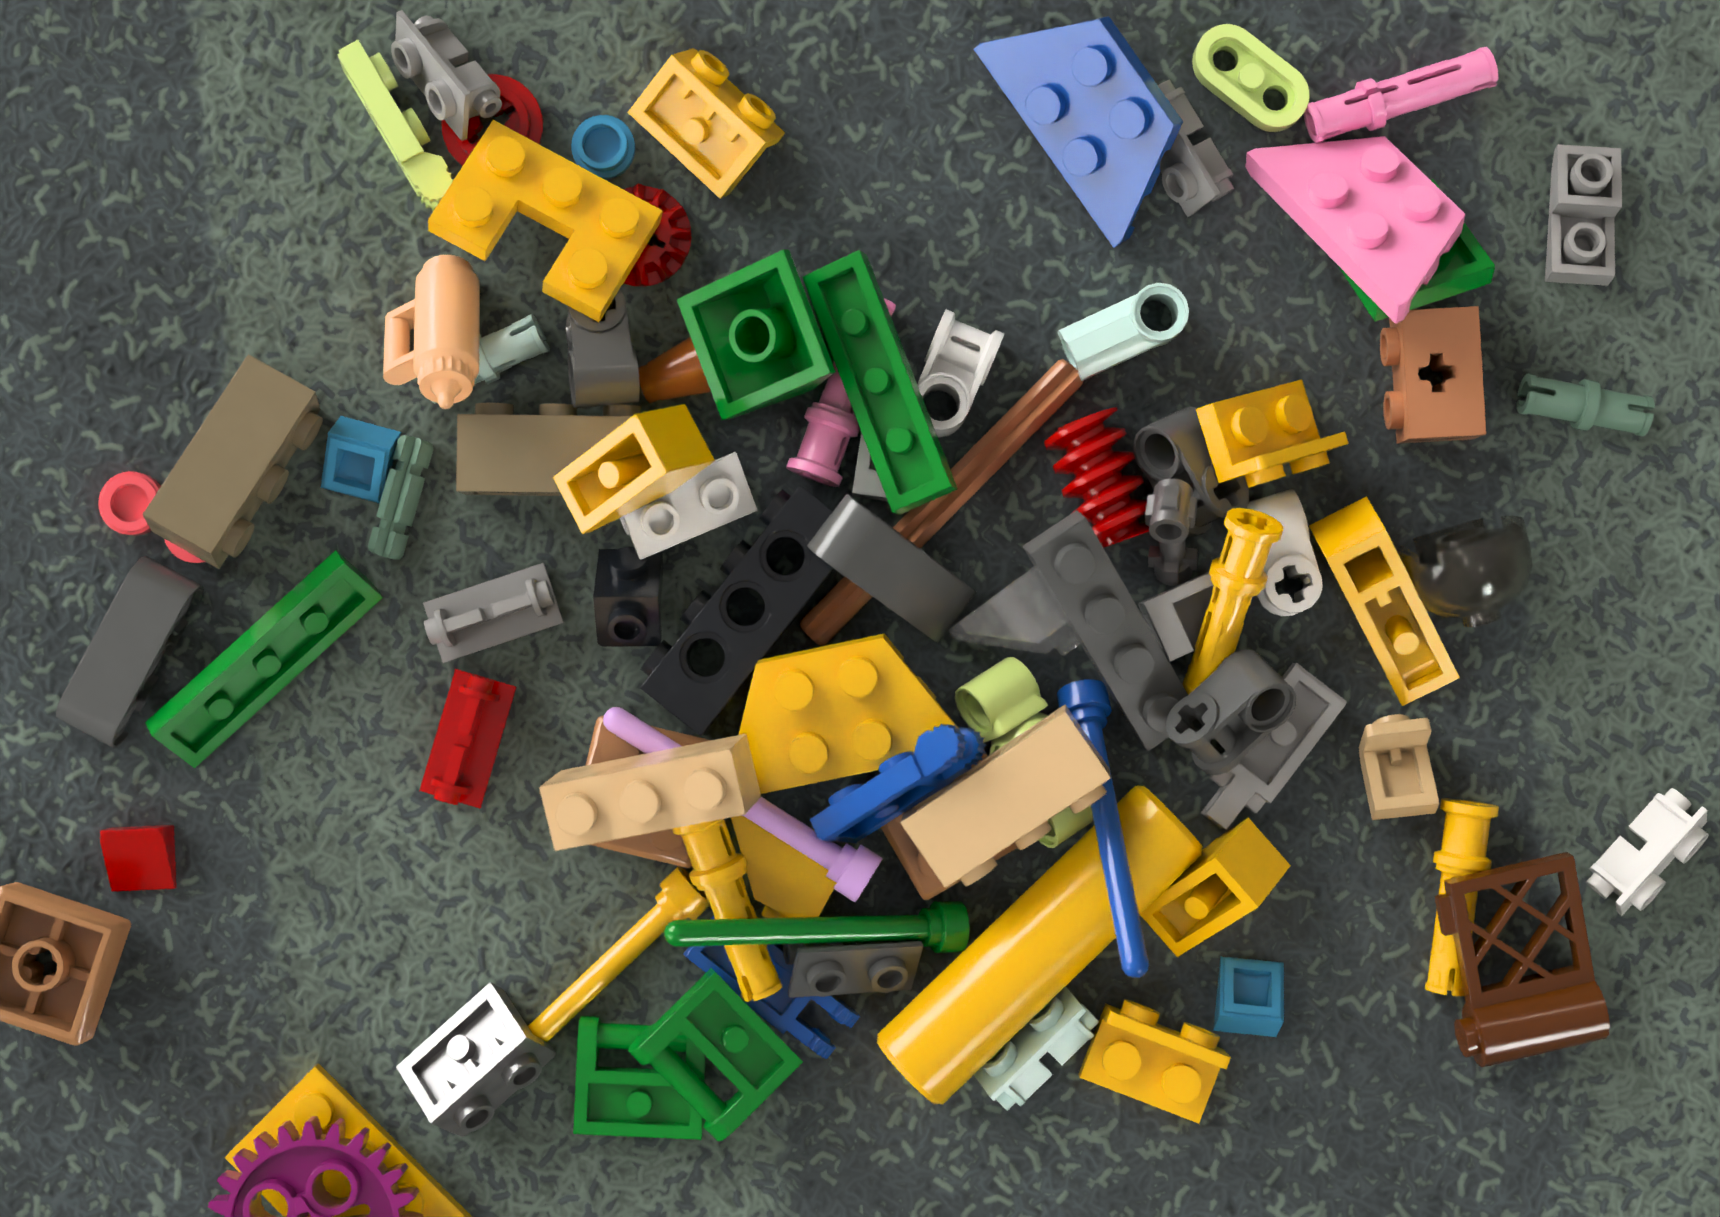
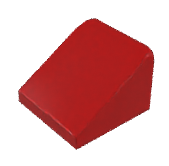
[100,825,177,892]

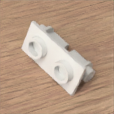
[619,452,758,560]
[1586,788,1709,916]

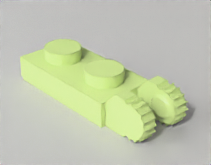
[337,40,454,211]

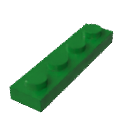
[802,250,958,515]
[145,550,383,768]

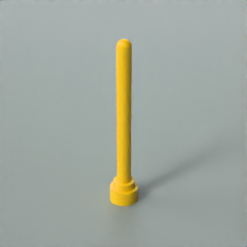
[528,866,710,1042]

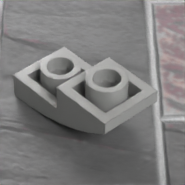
[1545,144,1622,286]

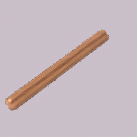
[800,359,1083,646]

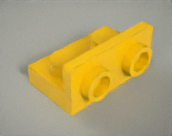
[627,48,785,199]
[1196,379,1349,488]
[1078,999,1231,1124]

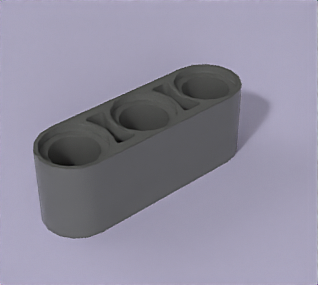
[807,494,977,643]
[56,556,204,749]

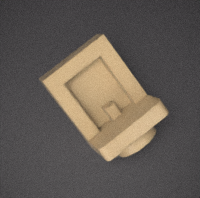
[1359,714,1440,820]

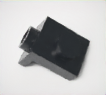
[593,547,663,647]

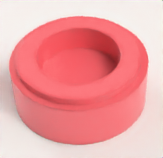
[99,471,161,536]

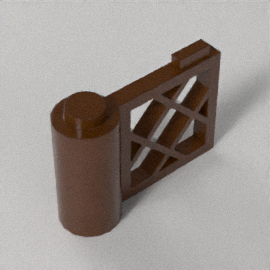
[1434,852,1610,1067]

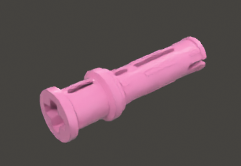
[786,298,896,487]

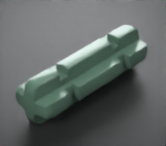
[368,435,434,560]

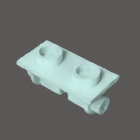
[974,986,1099,1111]

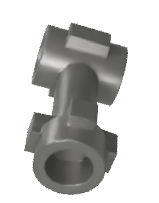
[1145,479,1198,586]

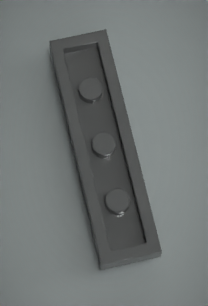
[1022,510,1196,751]

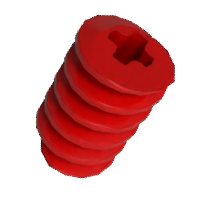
[1044,407,1149,548]

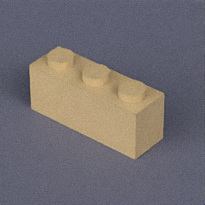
[900,704,1111,888]
[539,734,761,851]

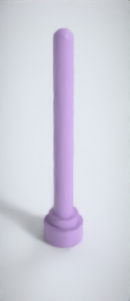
[603,707,883,902]

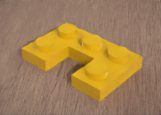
[428,120,663,322]

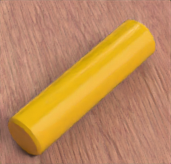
[877,786,1202,1104]

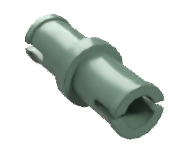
[1516,373,1655,437]

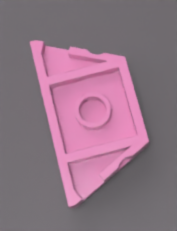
[1245,136,1465,324]

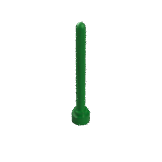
[664,901,970,953]

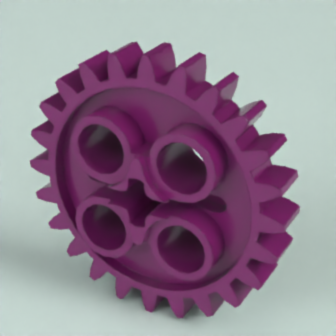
[208,1116,423,1217]

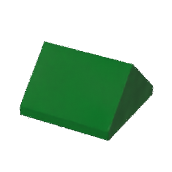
[676,249,835,420]

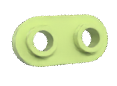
[1192,24,1310,132]

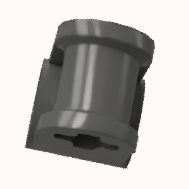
[565,289,640,409]
[1133,406,1249,538]
[1166,649,1296,775]

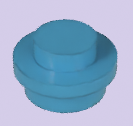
[571,115,635,180]

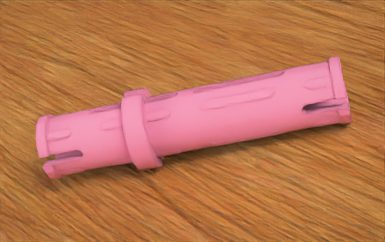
[1304,47,1499,143]

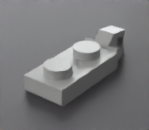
[1201,663,1347,830]

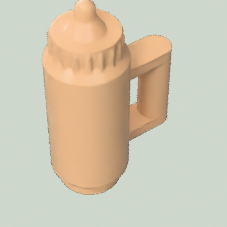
[383,255,480,409]

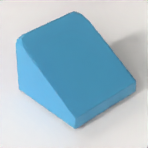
[321,416,401,503]
[1213,956,1284,1037]

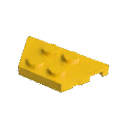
[738,633,958,794]

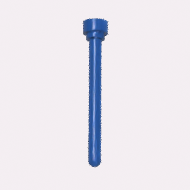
[1057,679,1149,978]

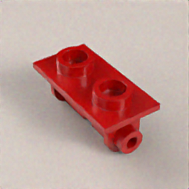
[419,669,517,809]

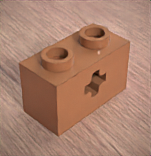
[1380,306,1486,444]

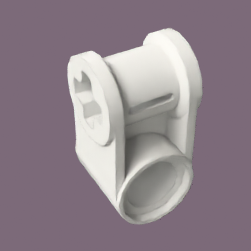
[917,309,1004,438]
[1247,489,1323,617]

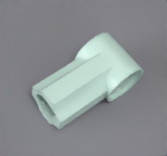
[1058,283,1189,381]

